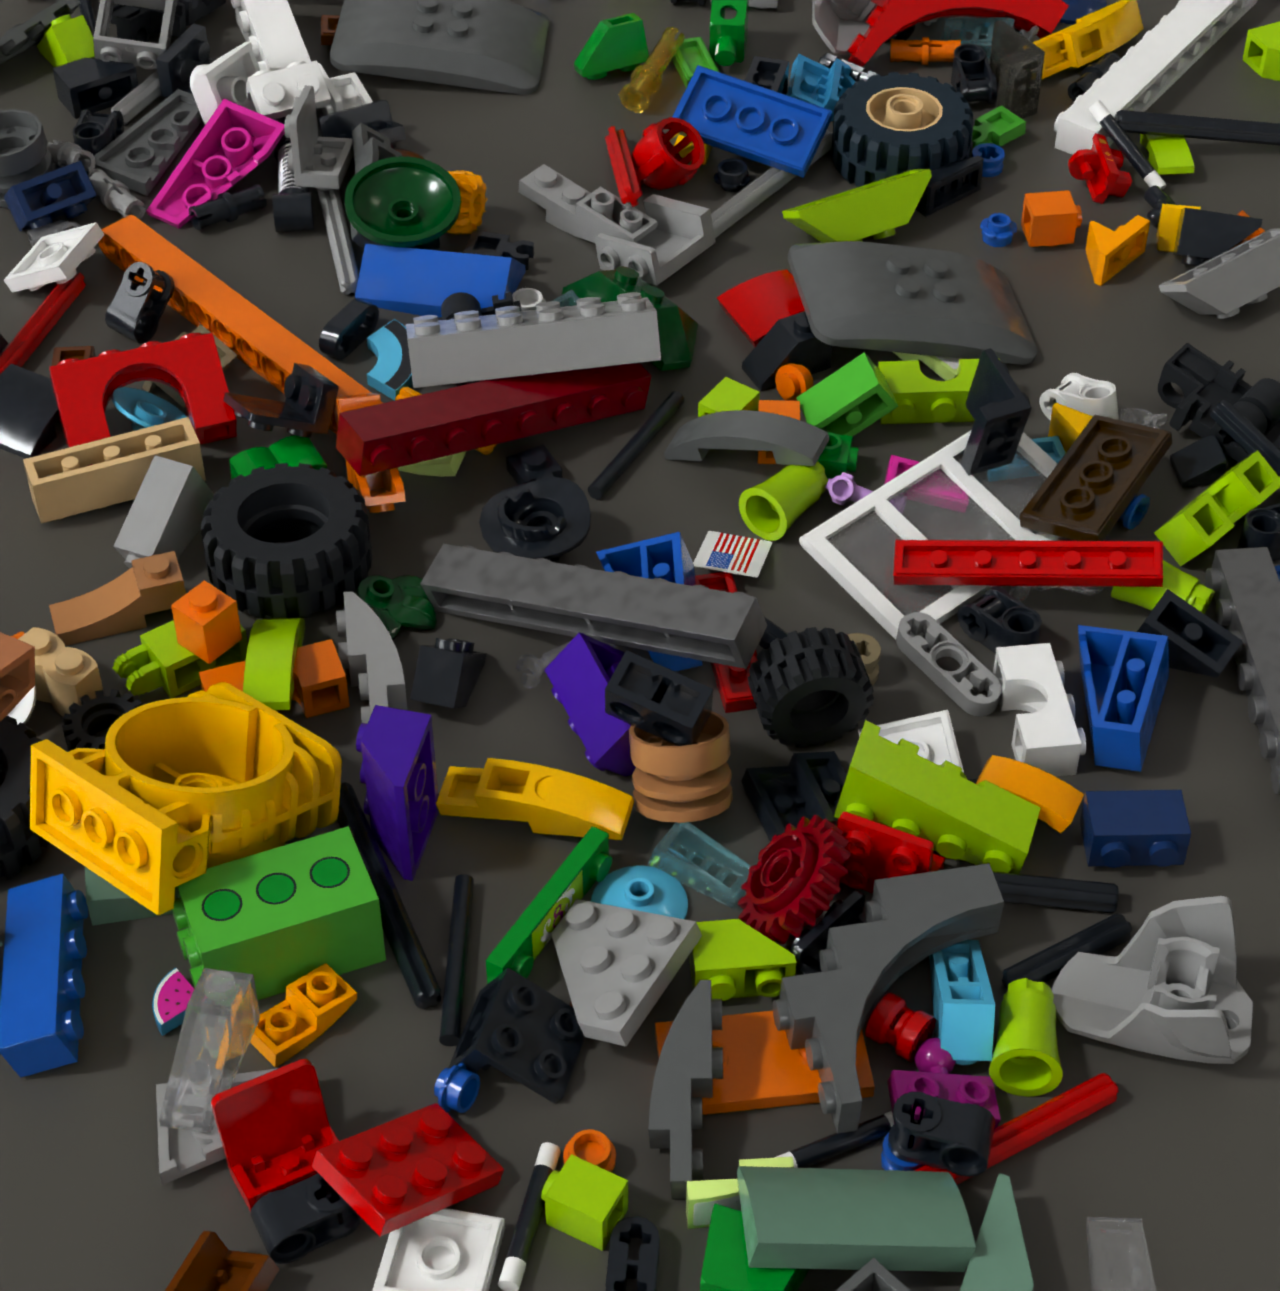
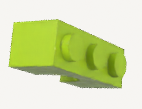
[878,358,1000,424]
[1154,450,1280,566]

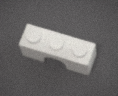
[993,643,1086,777]

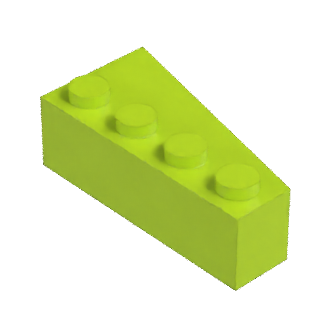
[834,720,1041,874]

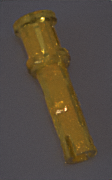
[619,27,685,113]

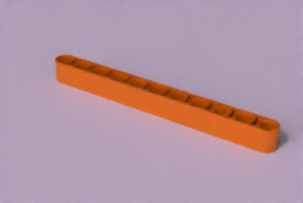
[98,214,383,434]

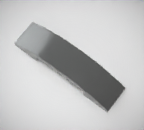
[664,410,829,466]

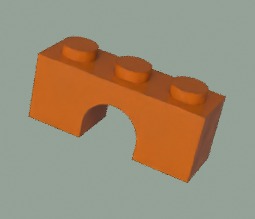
[199,639,350,718]

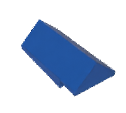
[355,244,526,318]

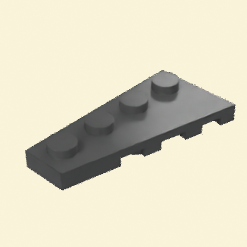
[0,0,81,65]
[94,89,203,196]

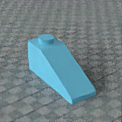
[929,940,996,1065]

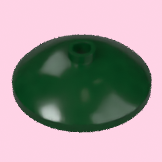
[345,156,461,247]

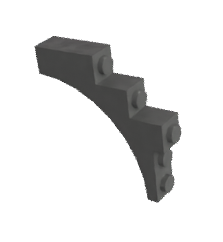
[773,863,1004,1134]

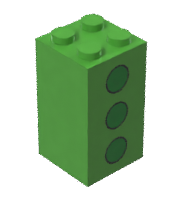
[172,826,386,1015]

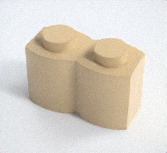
[18,627,105,717]

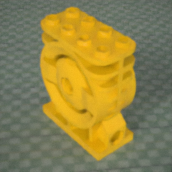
[30,682,342,916]

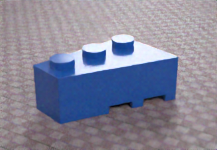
[596,532,703,672]
[1078,625,1169,772]

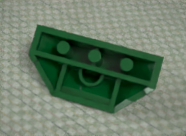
[562,266,698,371]

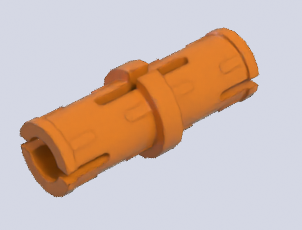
[890,37,961,65]

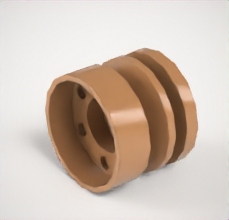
[629,712,733,823]

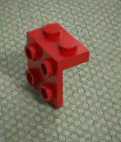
[211,1059,339,1212]

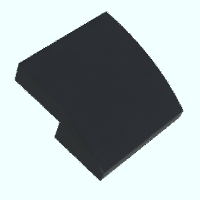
[0,364,61,459]
[741,751,847,842]

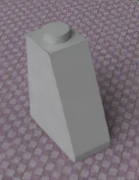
[113,455,214,568]

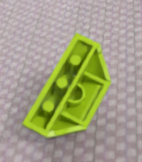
[782,169,932,242]

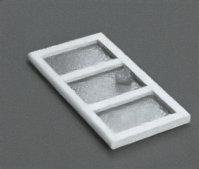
[799,430,1067,640]

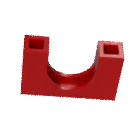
[49,333,237,466]

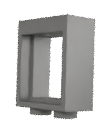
[93,0,177,69]

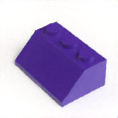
[544,632,636,777]
[356,705,439,881]

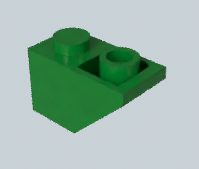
[574,13,650,80]

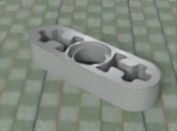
[896,612,1002,717]

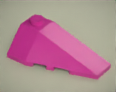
[146,99,285,229]

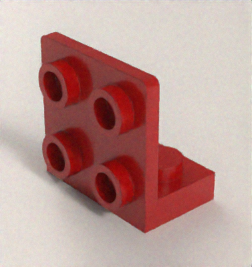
[837,812,945,893]

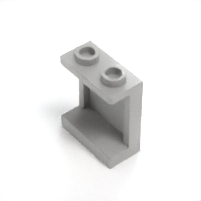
[594,194,716,286]

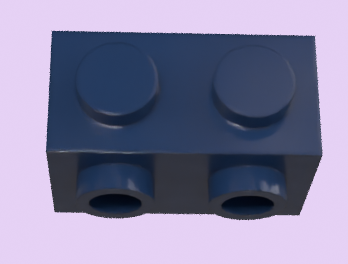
[4,160,97,231]
[1080,790,1191,868]

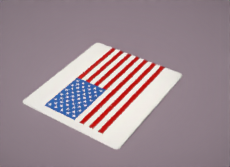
[693,531,772,578]

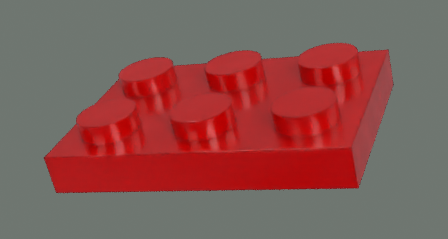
[312,1103,504,1237]

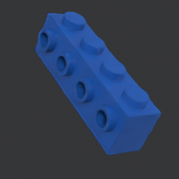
[0,873,88,1078]

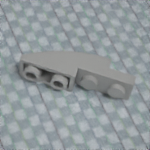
[518,164,658,243]
[336,591,407,724]

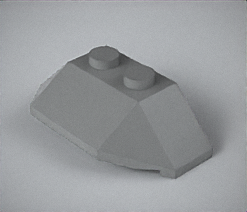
[1159,228,1280,319]

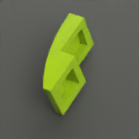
[1140,134,1194,175]

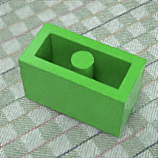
[796,352,899,437]

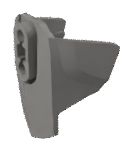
[812,0,877,55]
[1052,896,1253,1064]

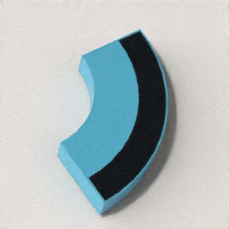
[367,319,413,401]

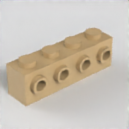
[23,417,206,524]

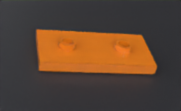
[655,1011,875,1115]

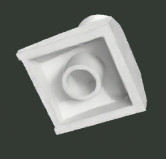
[190,42,260,125]

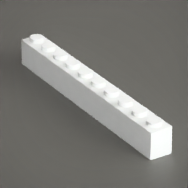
[1054,0,1258,155]

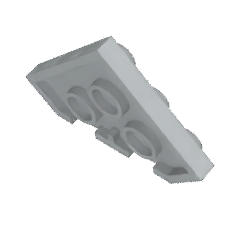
[551,899,702,1046]

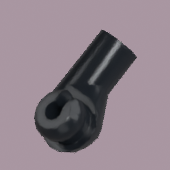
[1144,185,1176,228]

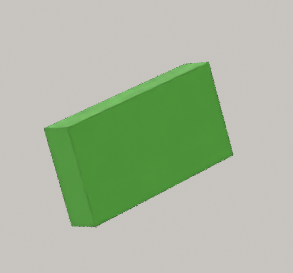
[668,37,719,88]

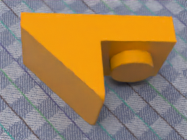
[1086,215,1150,286]

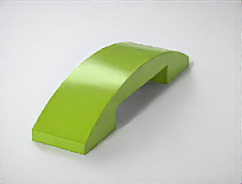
[243,618,305,710]

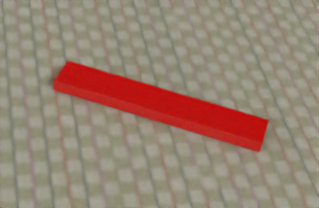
[893,540,1163,587]

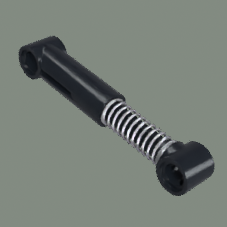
[273,116,314,232]

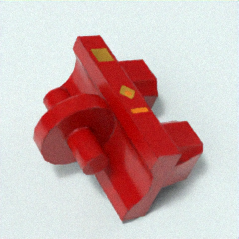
[1068,133,1132,204]

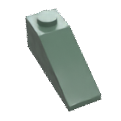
[960,1173,1034,1291]

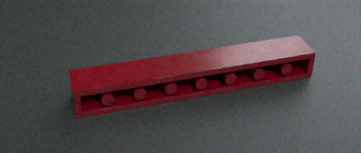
[336,363,652,476]

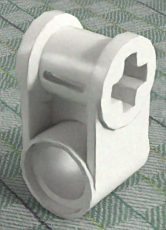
[1039,373,1119,421]

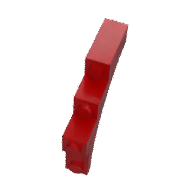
[847,0,1069,67]

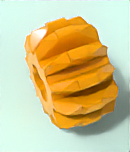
[447,170,488,235]

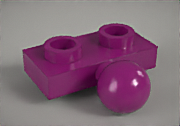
[887,1038,1001,1129]

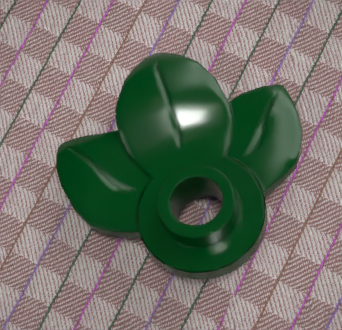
[357,575,437,640]

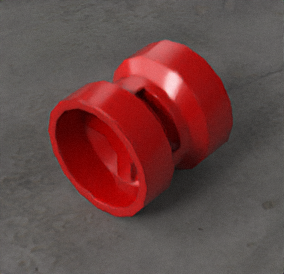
[865,992,936,1062]

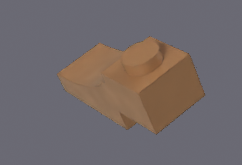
[49,551,186,646]

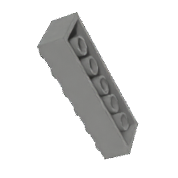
[406,292,661,388]

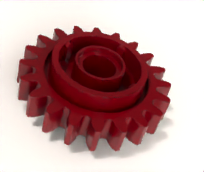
[738,815,851,944]

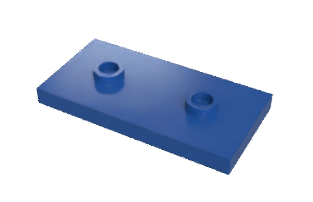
[669,65,833,178]

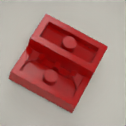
[716,269,805,347]

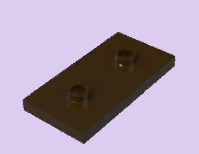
[1019,415,1172,541]

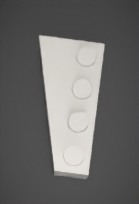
[230,0,311,71]

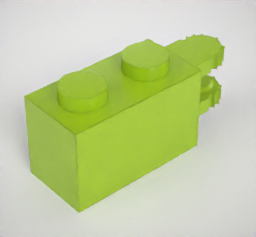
[112,620,248,698]

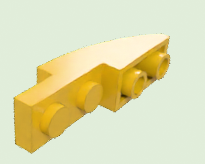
[1026,0,1144,79]
[436,758,634,840]

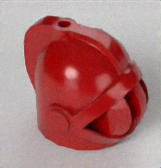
[632,117,705,190]

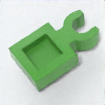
[972,105,1026,148]

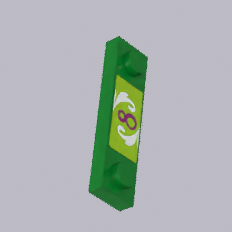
[486,826,612,984]

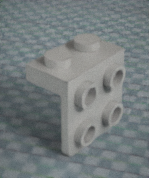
[284,85,354,191]

